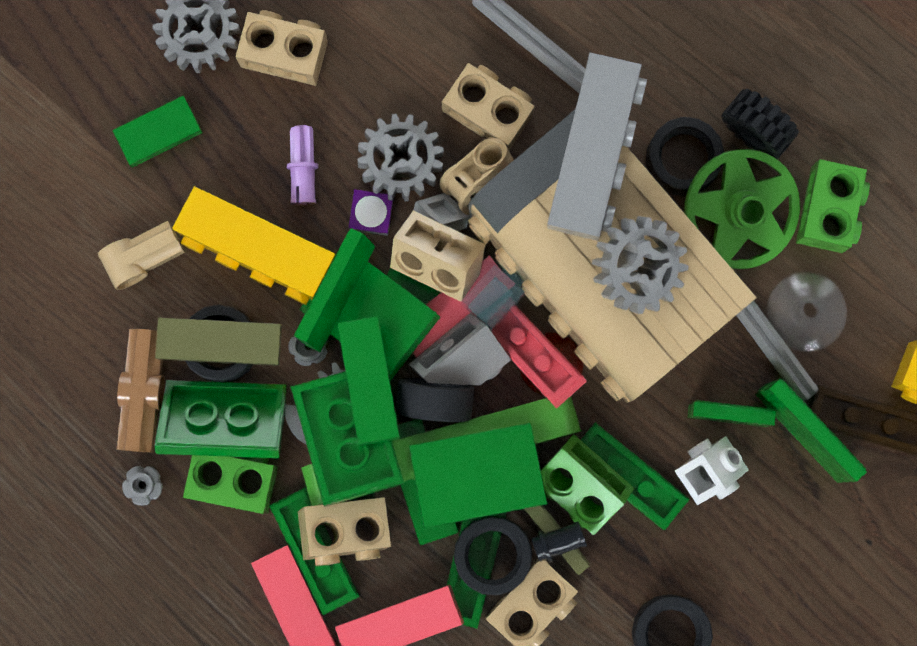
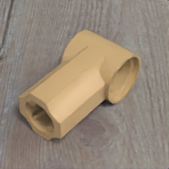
[98,221,185,290]

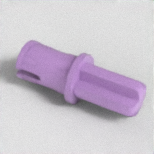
[287,125,318,205]

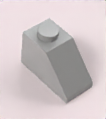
[409,313,511,385]

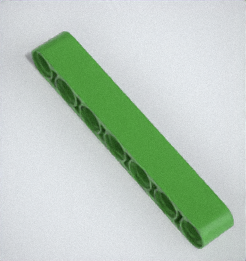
[301,396,581,506]

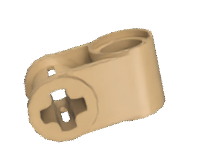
[439,138,514,215]

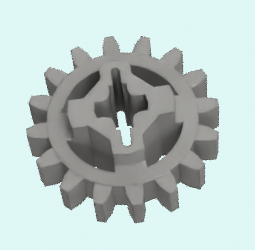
[153,0,241,73]
[357,114,444,201]
[592,216,689,314]

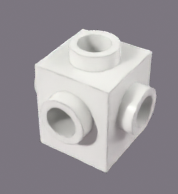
[675,436,749,505]

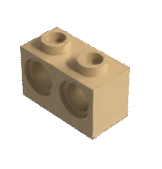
[236,10,328,86]
[442,63,535,151]
[390,210,486,302]
[298,497,391,566]
[485,559,578,646]

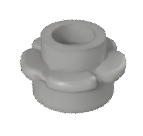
[288,337,328,366]
[122,466,163,506]

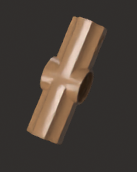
[117,329,165,453]

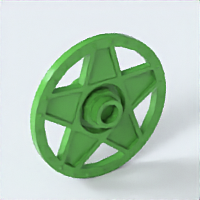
[684,149,800,269]

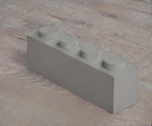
[547,53,647,241]

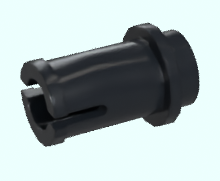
[532,521,587,563]

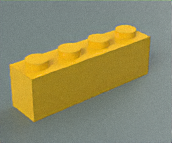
[172,186,336,305]

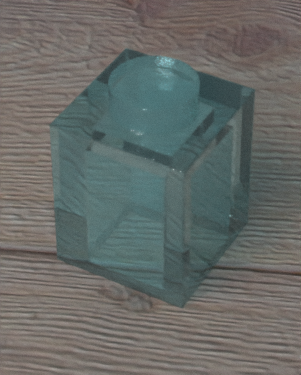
[461,265,525,332]

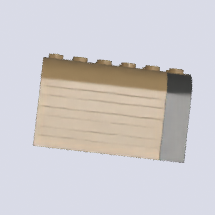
[468,109,757,403]

